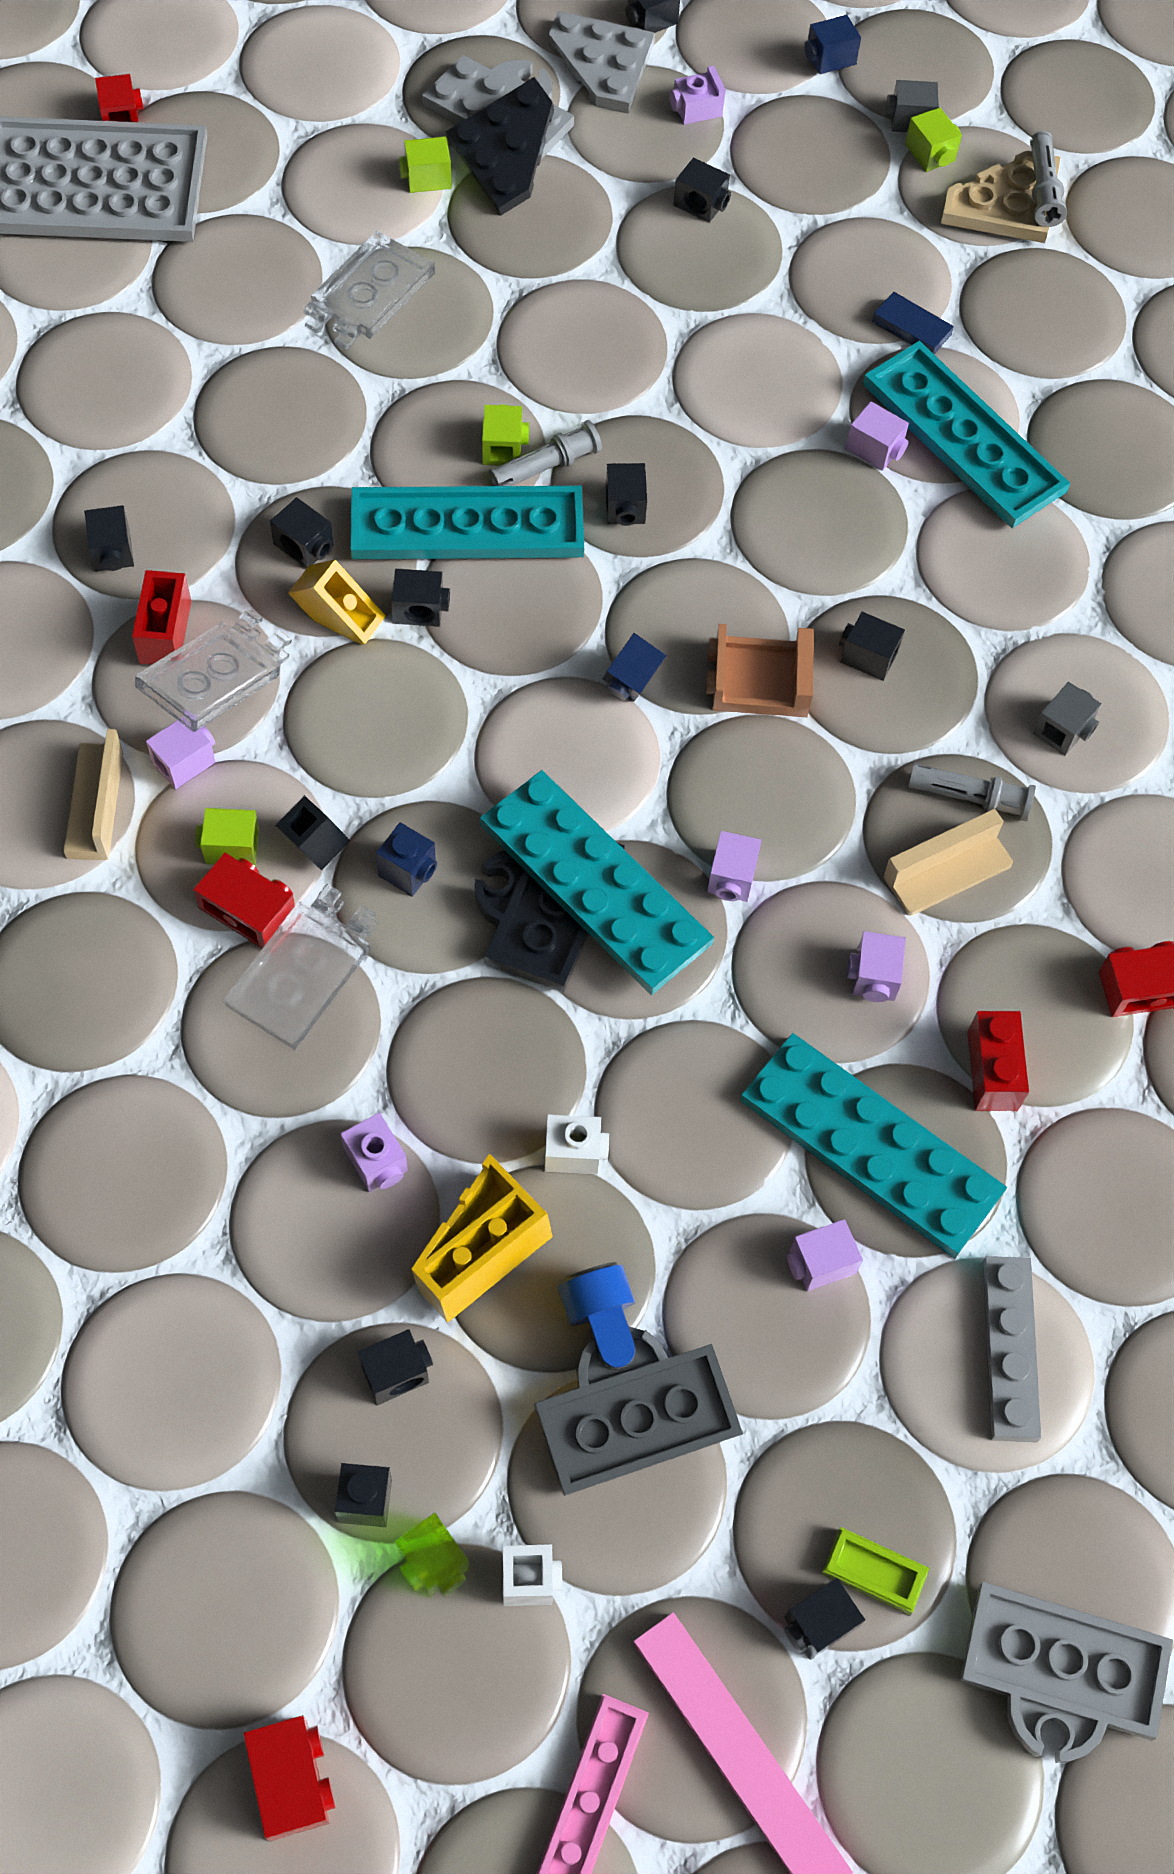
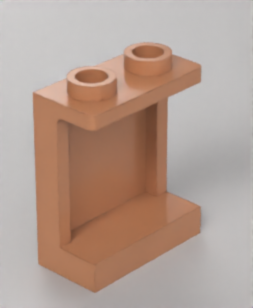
[706,623,814,718]

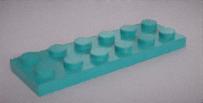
[863,340,1070,529]
[351,485,584,559]
[480,770,714,996]
[740,1033,1008,1259]

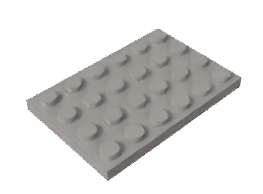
[0,116,208,242]

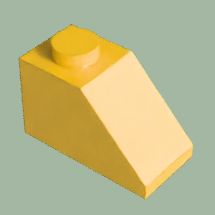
[288,559,386,645]

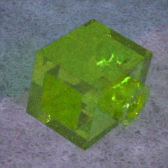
[395,1512,469,1598]

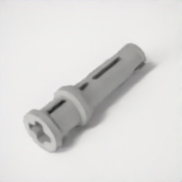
[1030,131,1067,227]
[488,420,602,486]
[908,762,1036,821]

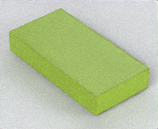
[821,1527,930,1616]

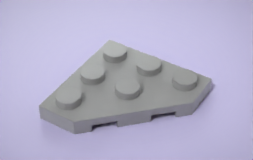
[549,11,655,114]

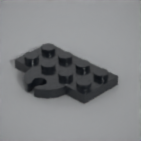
[474,843,625,993]

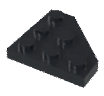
[446,77,554,215]

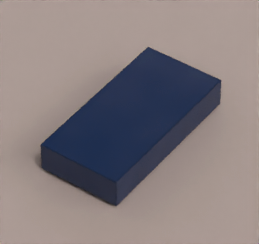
[872,291,954,354]

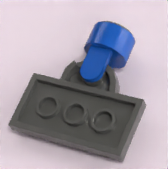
[534,1262,743,1496]

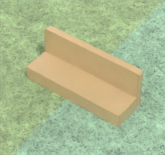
[64,729,123,860]
[883,809,1013,916]

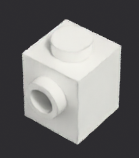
[545,1114,609,1174]
[503,1544,562,1606]

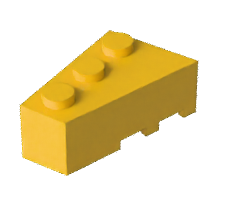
[411,1153,552,1323]

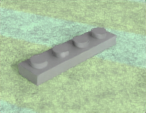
[983,1256,1041,1442]

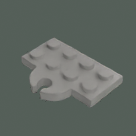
[422,54,574,159]
[959,1582,1173,1763]

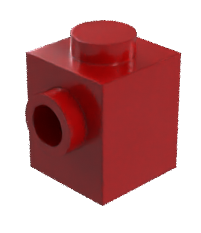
[95,74,144,122]

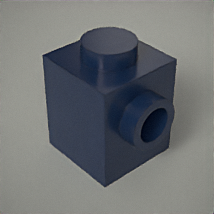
[804,15,861,74]
[602,633,667,702]
[376,822,438,897]

